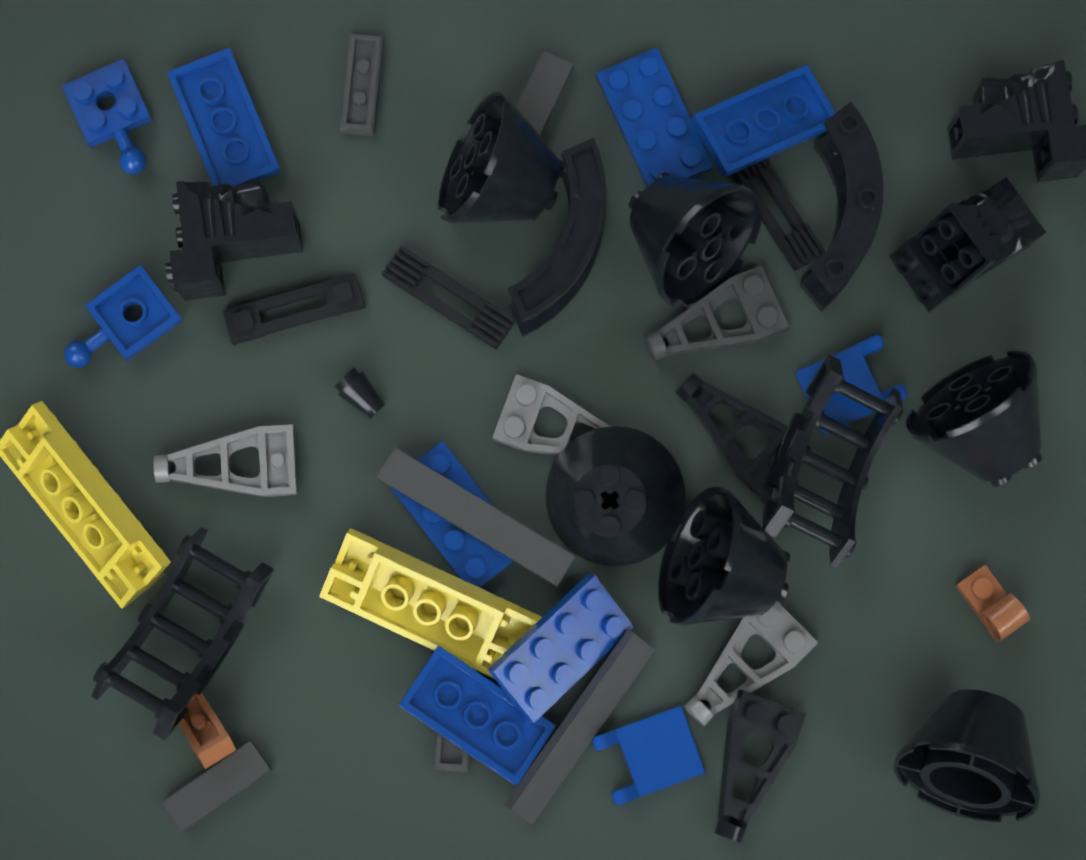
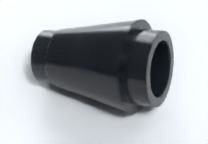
[334,367,385,419]

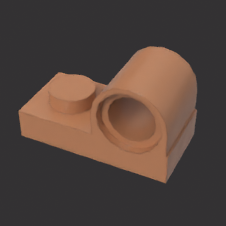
[955,565,1030,643]
[178,693,236,769]

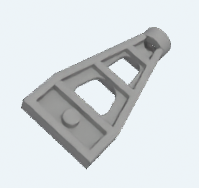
[492,374,611,455]
[154,424,297,497]
[684,602,818,727]

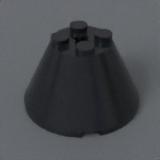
[438,91,565,223]
[629,172,763,308]
[906,350,1042,487]
[546,426,685,566]
[658,487,790,625]

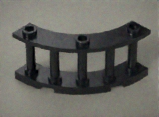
[800,102,884,312]
[508,138,606,337]
[763,354,903,568]
[91,527,274,740]

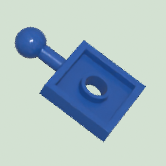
[62,58,152,175]
[64,265,183,368]

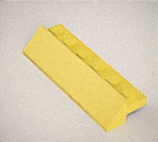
[0,401,171,609]
[319,528,542,679]

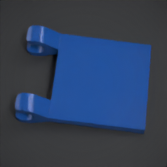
[794,334,908,435]
[592,706,706,805]

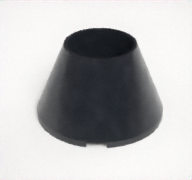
[894,689,1040,822]

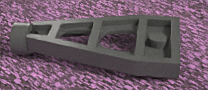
[644,265,789,361]

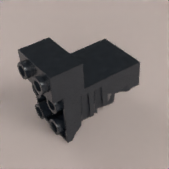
[947,60,1086,182]
[889,177,1047,312]
[165,179,303,301]

